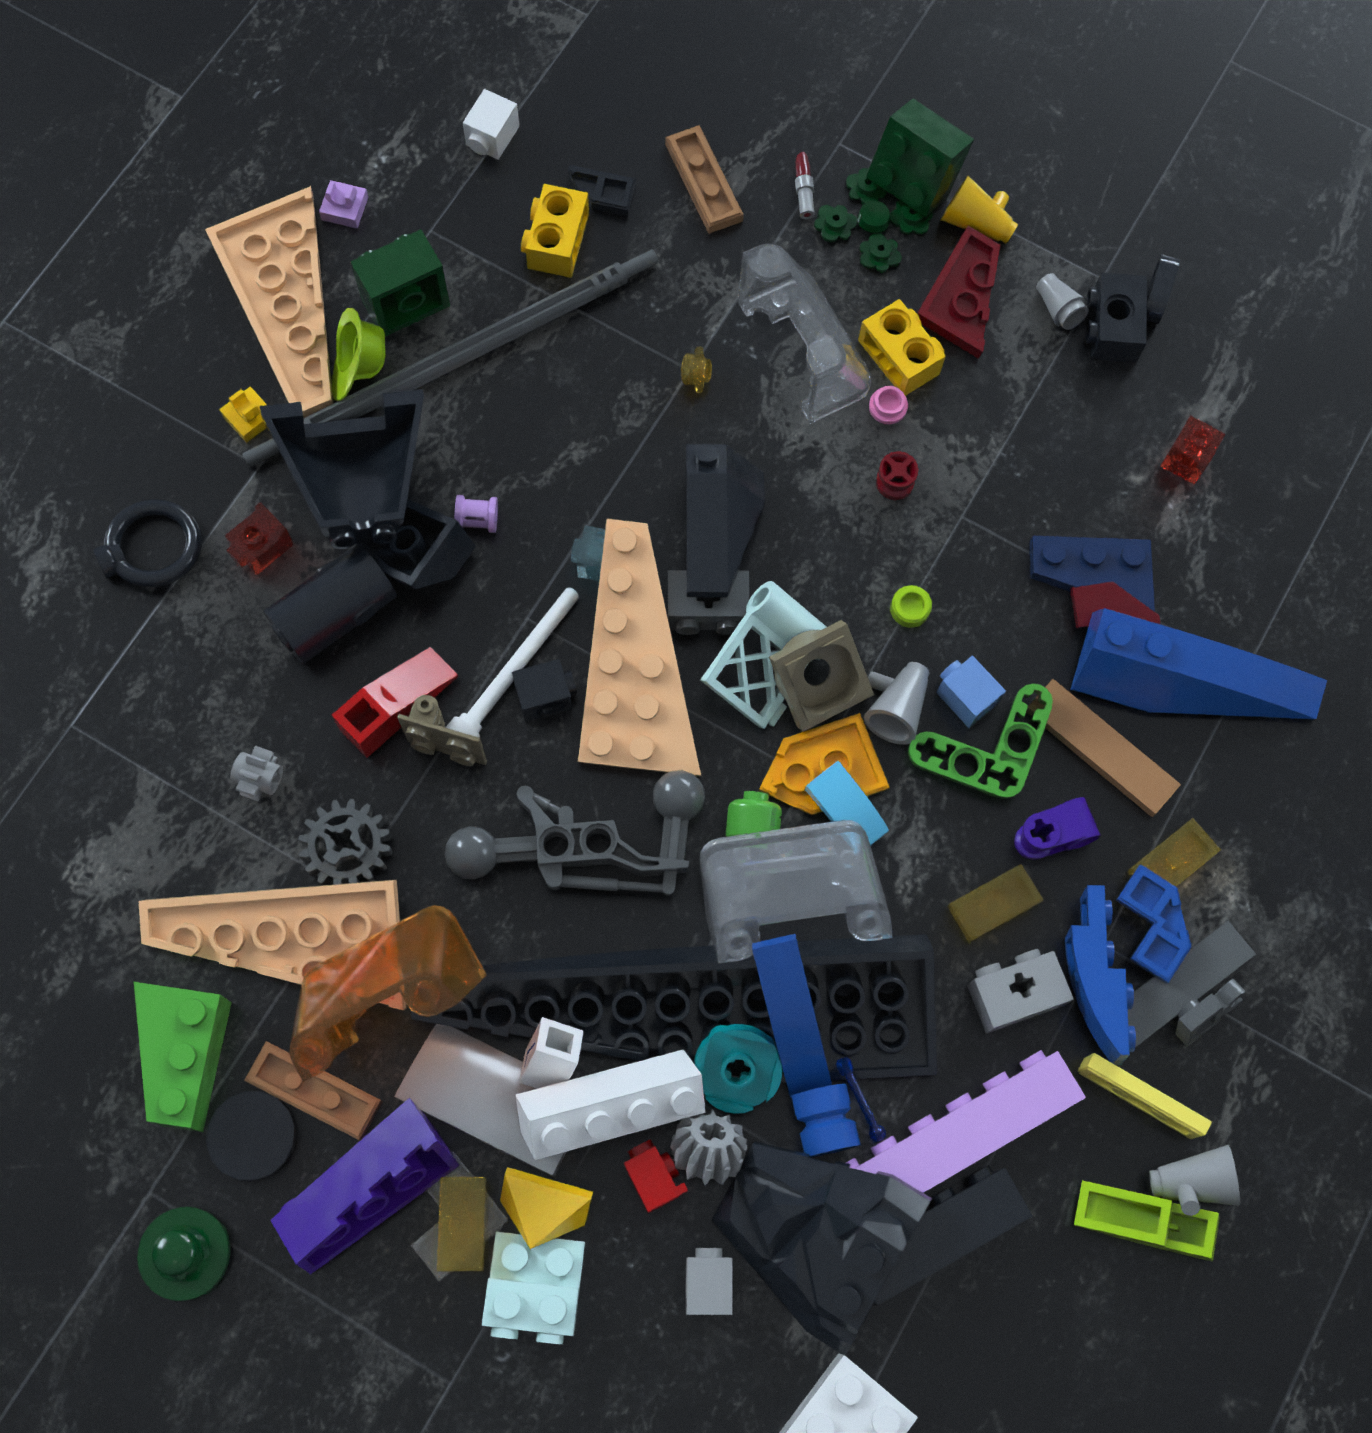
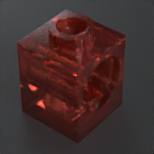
[1160,415,1225,485]

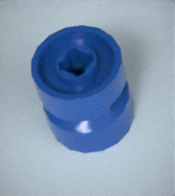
[791,1084,861,1158]

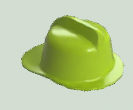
[332,308,385,401]

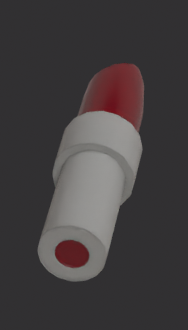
[795,152,815,219]

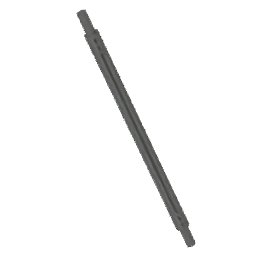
[242,249,659,468]

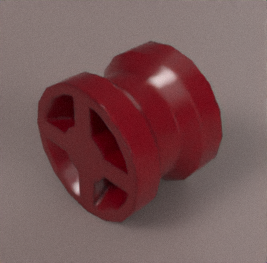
[876,451,919,500]

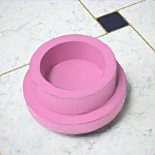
[869,386,908,424]

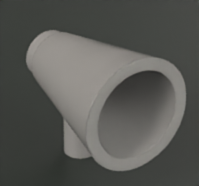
[864,662,930,745]
[1149,1145,1240,1216]

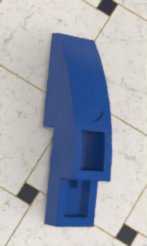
[1065,885,1136,1065]

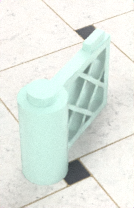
[700,581,826,729]

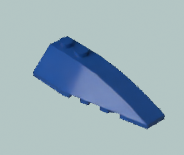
[1070,608,1327,719]

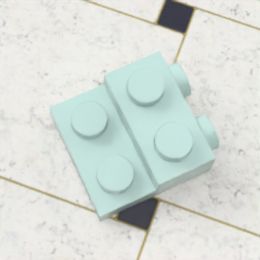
[482,1232,585,1344]

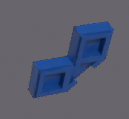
[1116,864,1192,984]

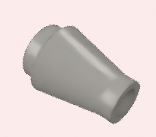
[1036,273,1089,330]

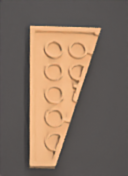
[205,186,333,418]
[578,519,701,777]
[138,880,407,1010]

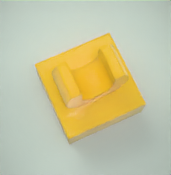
[219,386,267,443]

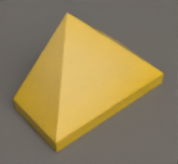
[500,1167,593,1249]

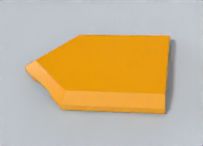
[759,713,890,815]

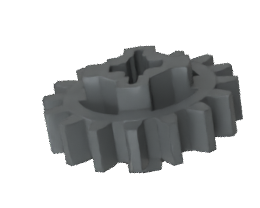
[298,799,392,886]

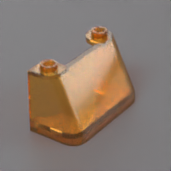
[289,905,487,1082]

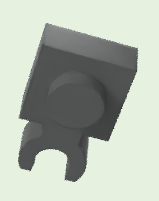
[1175,979,1246,1047]

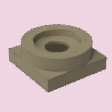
[769,620,874,732]

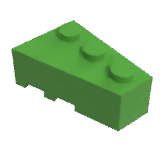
[134,982,232,1132]

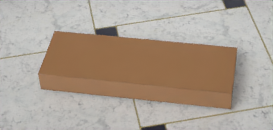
[665,125,743,234]
[244,1041,383,1141]

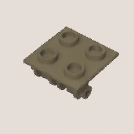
[397,695,487,766]

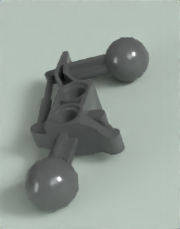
[444,770,706,896]

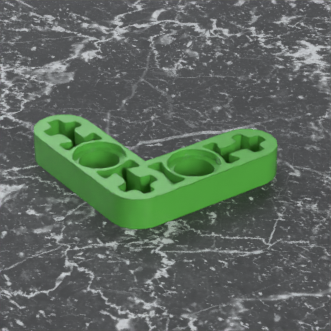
[908,684,1053,799]

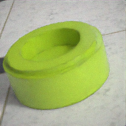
[890,585,932,628]

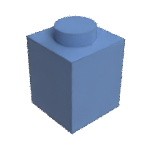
[936,655,1006,728]

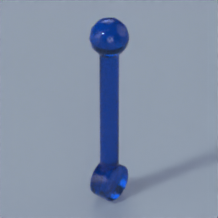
[837,1057,886,1142]

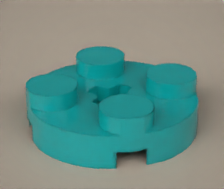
[694,1024,782,1113]

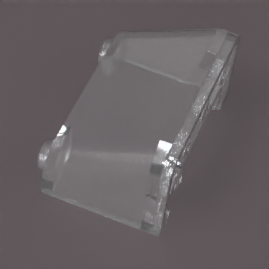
[738,243,872,424]
[699,820,892,964]

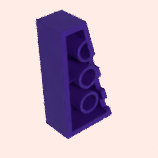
[270,1097,460,1275]

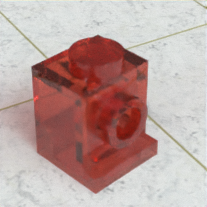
[225,502,294,575]

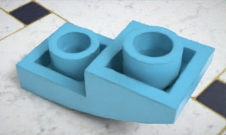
[805,761,889,857]

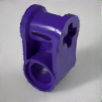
[1014,797,1101,860]

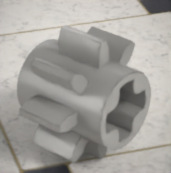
[230,746,283,801]

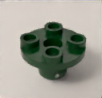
[137,1207,231,1301]

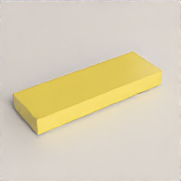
[1078,1053,1212,1139]

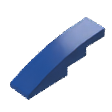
[752,934,832,1098]

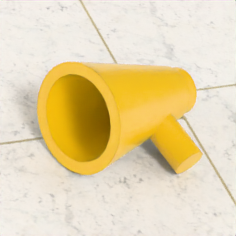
[940,176,1018,244]

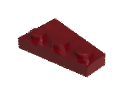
[917,226,1000,358]

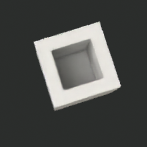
[463,89,519,160]
[519,1017,583,1089]

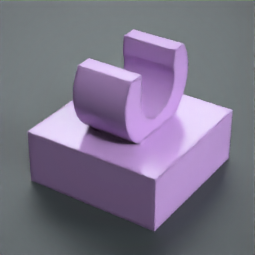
[319,180,368,228]

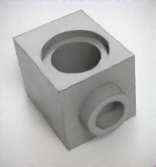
[686,1248,732,1315]

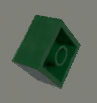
[866,99,974,217]
[351,229,450,337]

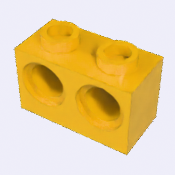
[521,184,589,278]
[858,299,946,396]

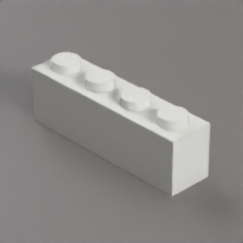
[516,1050,706,1160]

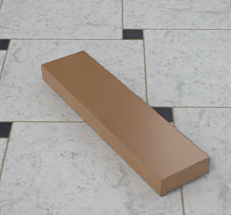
[1026,679,1181,817]

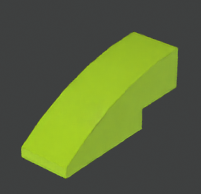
[1074,1180,1220,1262]

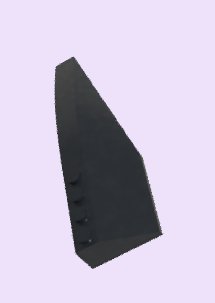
[408,934,937,1083]

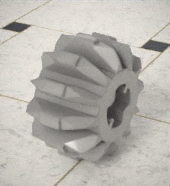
[670,1109,747,1185]

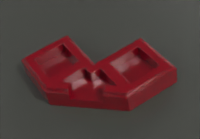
[1070,582,1161,628]

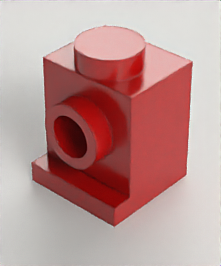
[624,1139,688,1214]

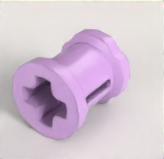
[454,495,498,533]

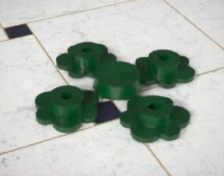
[814,168,933,273]

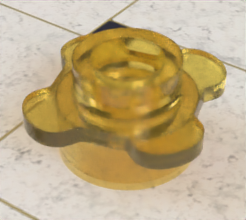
[681,346,712,393]

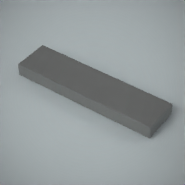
[1128,920,1256,1047]

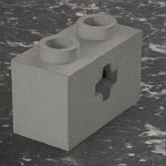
[967,949,1074,1034]

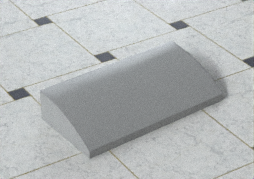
[394,1024,566,1178]

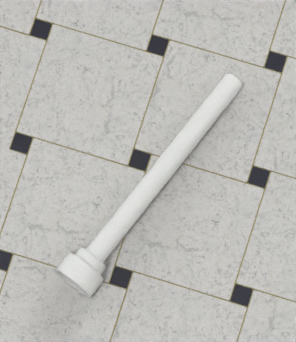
[445,588,579,738]

